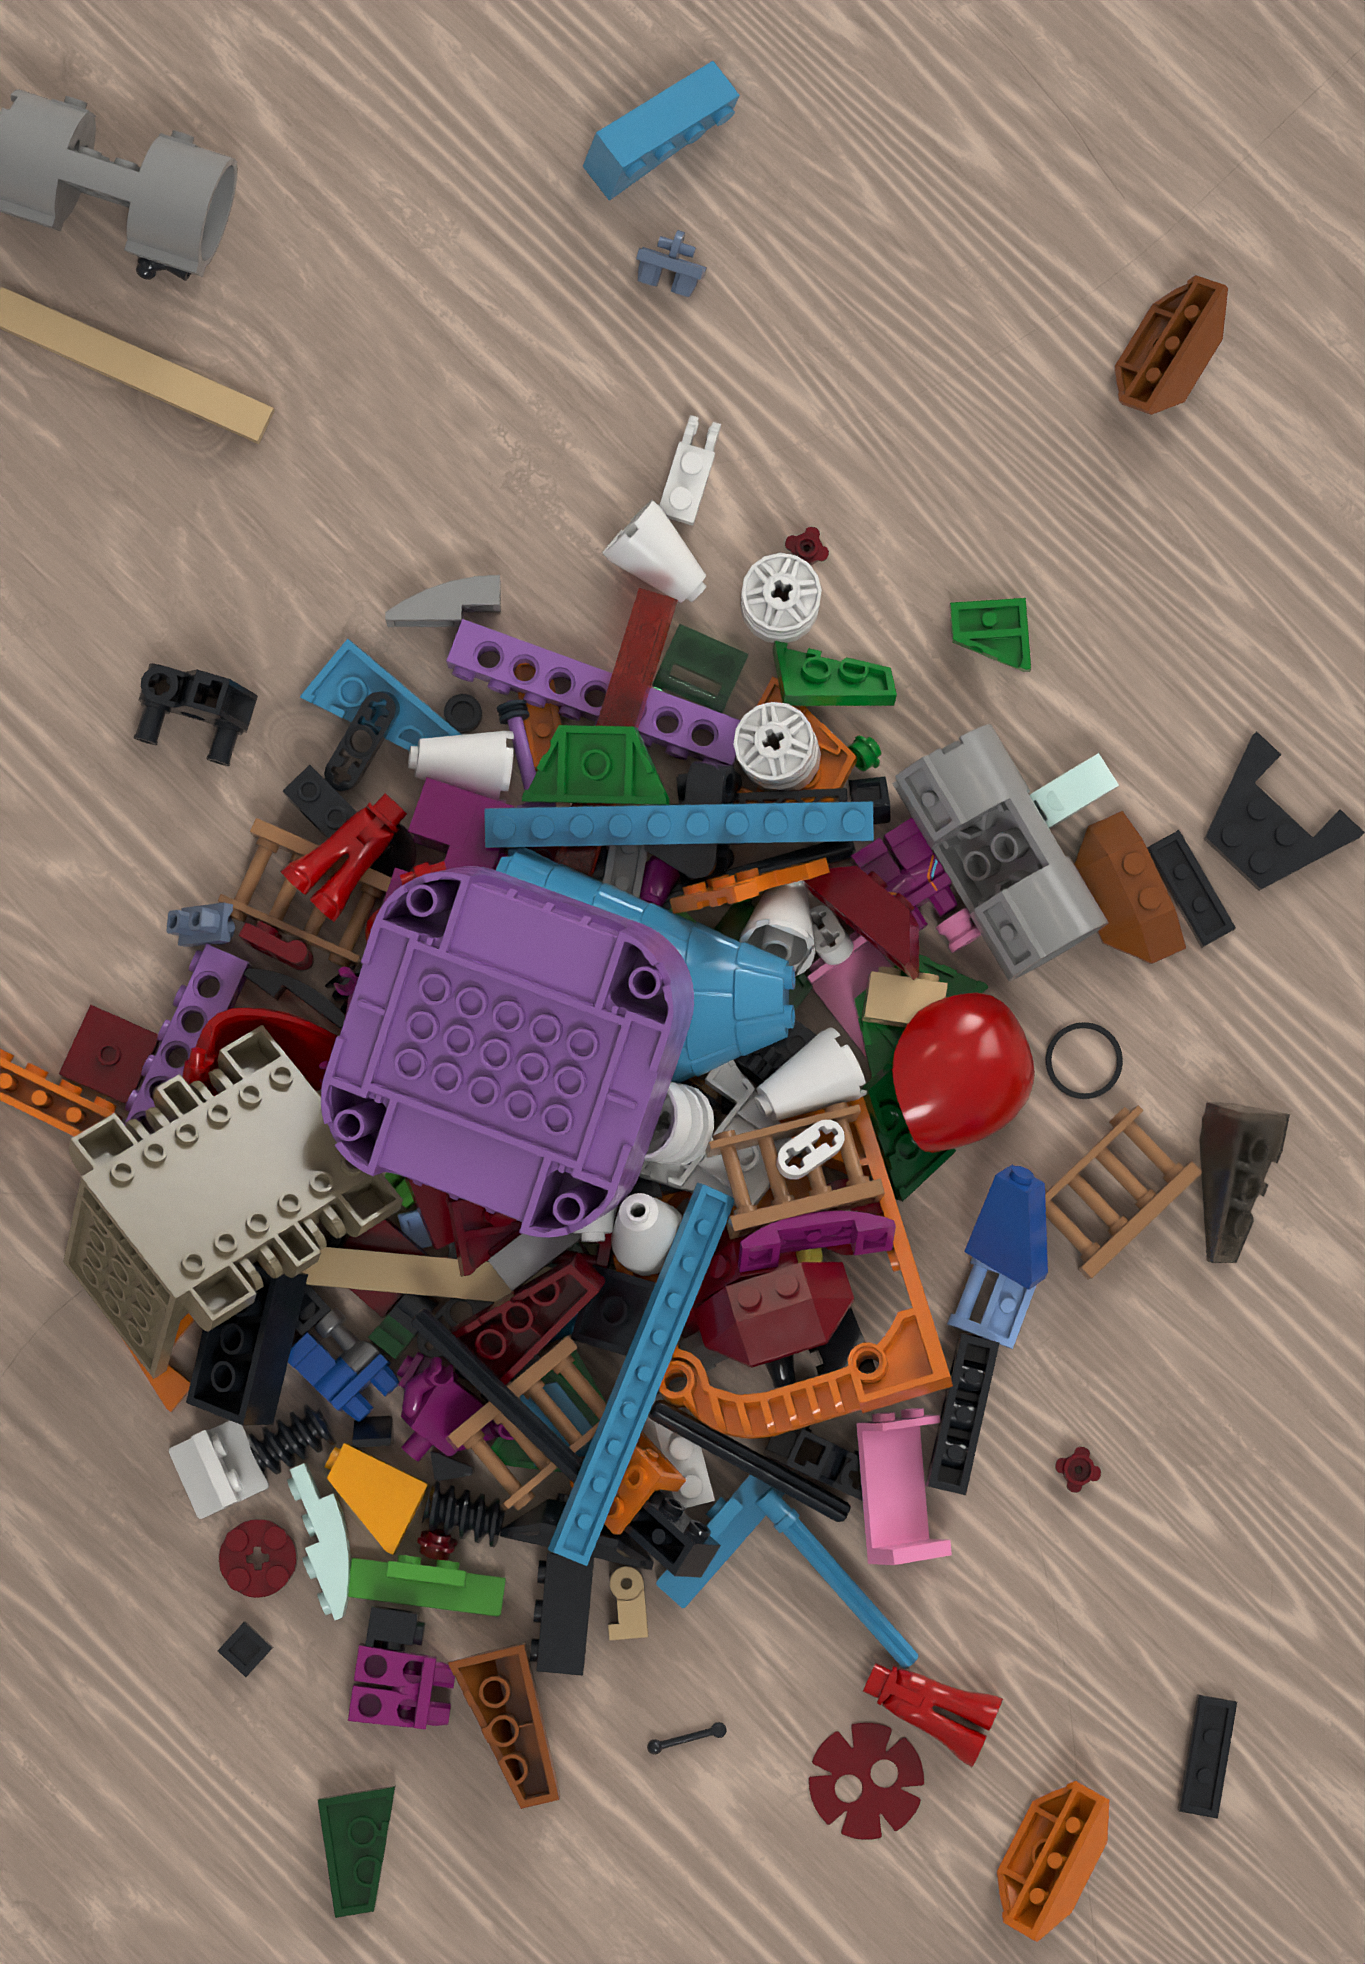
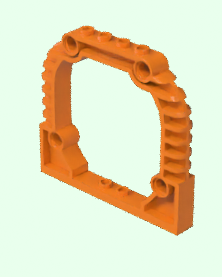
[613,1096,953,1439]

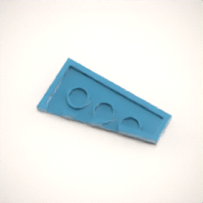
[300,639,462,751]

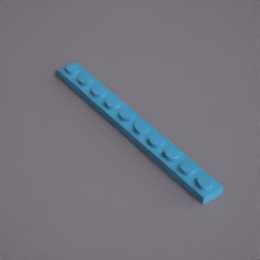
[484,801,874,848]
[548,1183,735,1566]

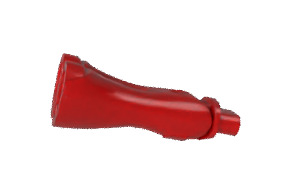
[280,793,407,922]
[863,1663,1003,1767]

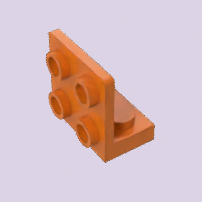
[570,1431,686,1535]

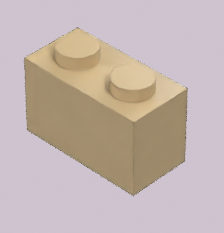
[862,967,948,1028]

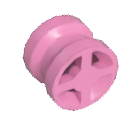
[936,908,981,954]

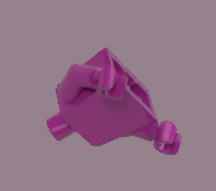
[401,1357,514,1462]

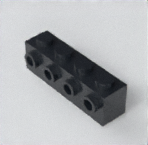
[624,1490,721,1578]

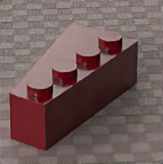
[449,1253,606,1385]

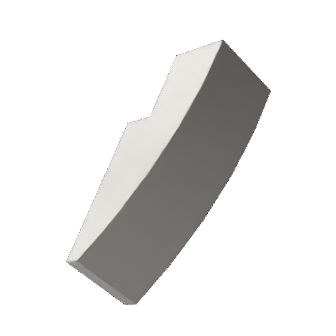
[385,575,501,627]
[488,1232,581,1291]

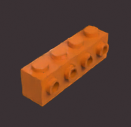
[0,1049,123,1137]

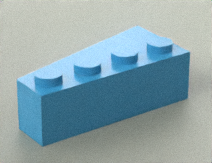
[583,61,740,201]

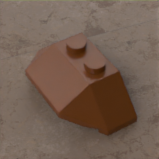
[1115,275,1228,415]
[1074,811,1186,964]

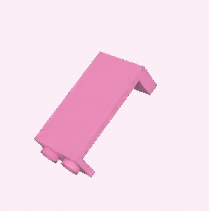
[807,931,893,1059]
[856,1408,952,1565]

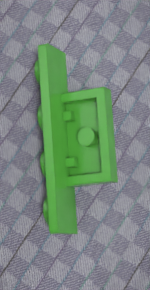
[348,1555,506,1617]

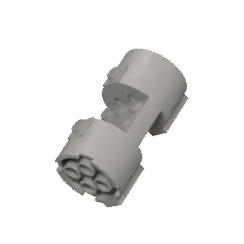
[0,89,238,277]
[892,724,1108,981]

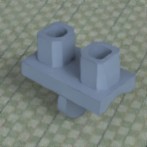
[636,230,707,297]
[166,903,235,947]

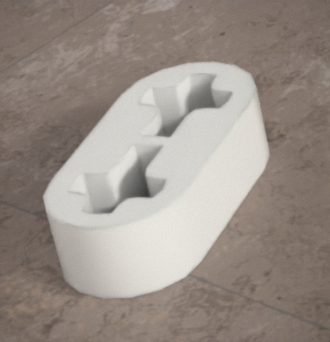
[810,905,854,965]
[776,1120,845,1179]

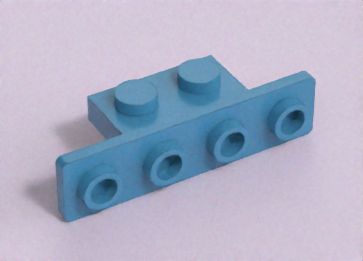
[656,1475,785,1608]

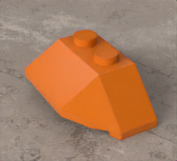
[997,1781,1110,1942]

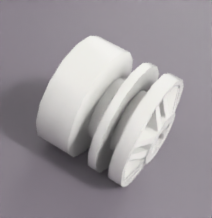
[740,553,822,643]
[733,702,821,792]
[644,1082,714,1165]

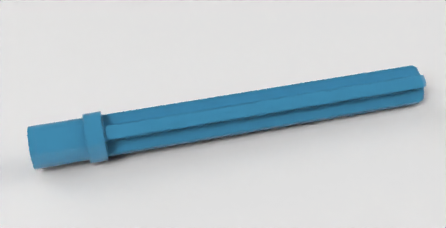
[755,1487,919,1669]

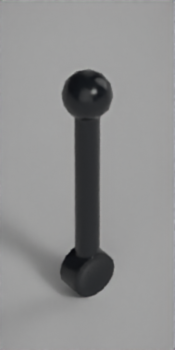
[647,1722,727,1755]

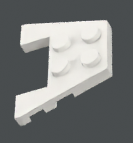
[639,1060,794,1206]

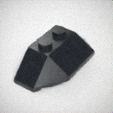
[500,1493,654,1570]

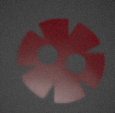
[809,1723,924,1840]

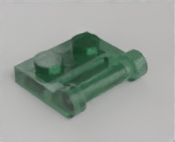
[652,624,749,714]

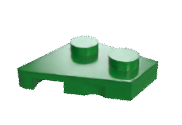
[949,598,1031,672]

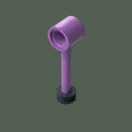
[496,700,556,808]

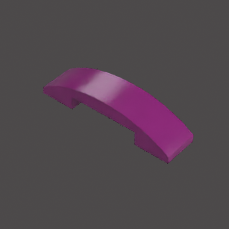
[738,1211,896,1272]

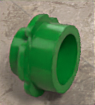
[848,735,882,772]

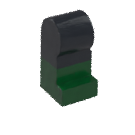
[368,1294,440,1360]

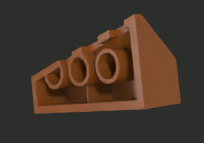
[447,1642,561,1809]

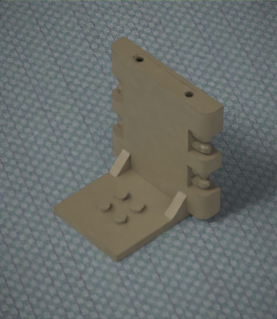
[63,1025,403,1379]

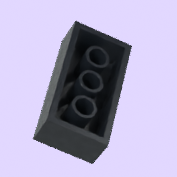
[186,1261,308,1426]

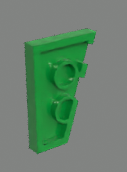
[772,641,897,706]

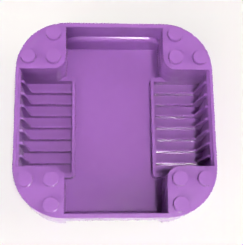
[321,866,694,1238]

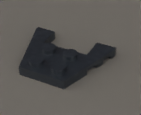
[1204,731,1365,891]

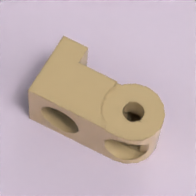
[608,1566,649,1641]

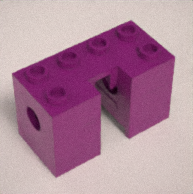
[382,777,514,905]

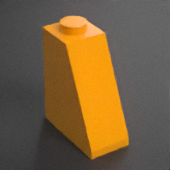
[325,1443,430,1555]

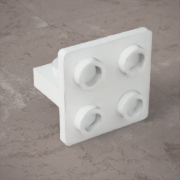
[169,1421,269,1519]

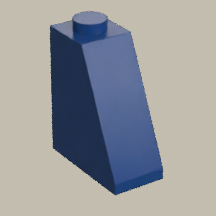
[964,1164,1048,1290]

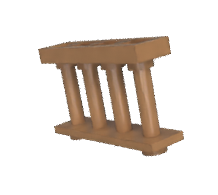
[218,818,391,968]
[705,1102,885,1239]
[1045,1105,1202,1280]
[445,1336,607,1511]

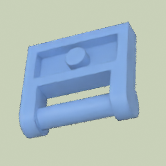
[947,1257,1036,1349]

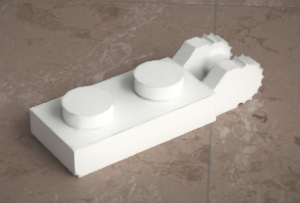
[660,415,721,526]

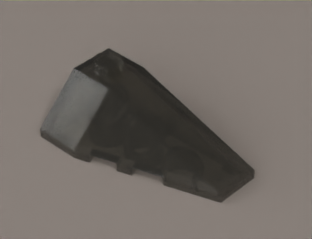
[1199,1102,1290,1263]

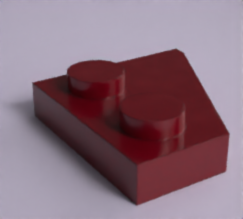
[448,1200,522,1277]

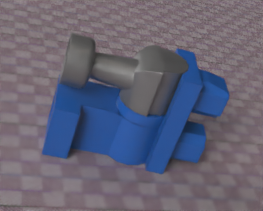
[288,1307,400,1422]

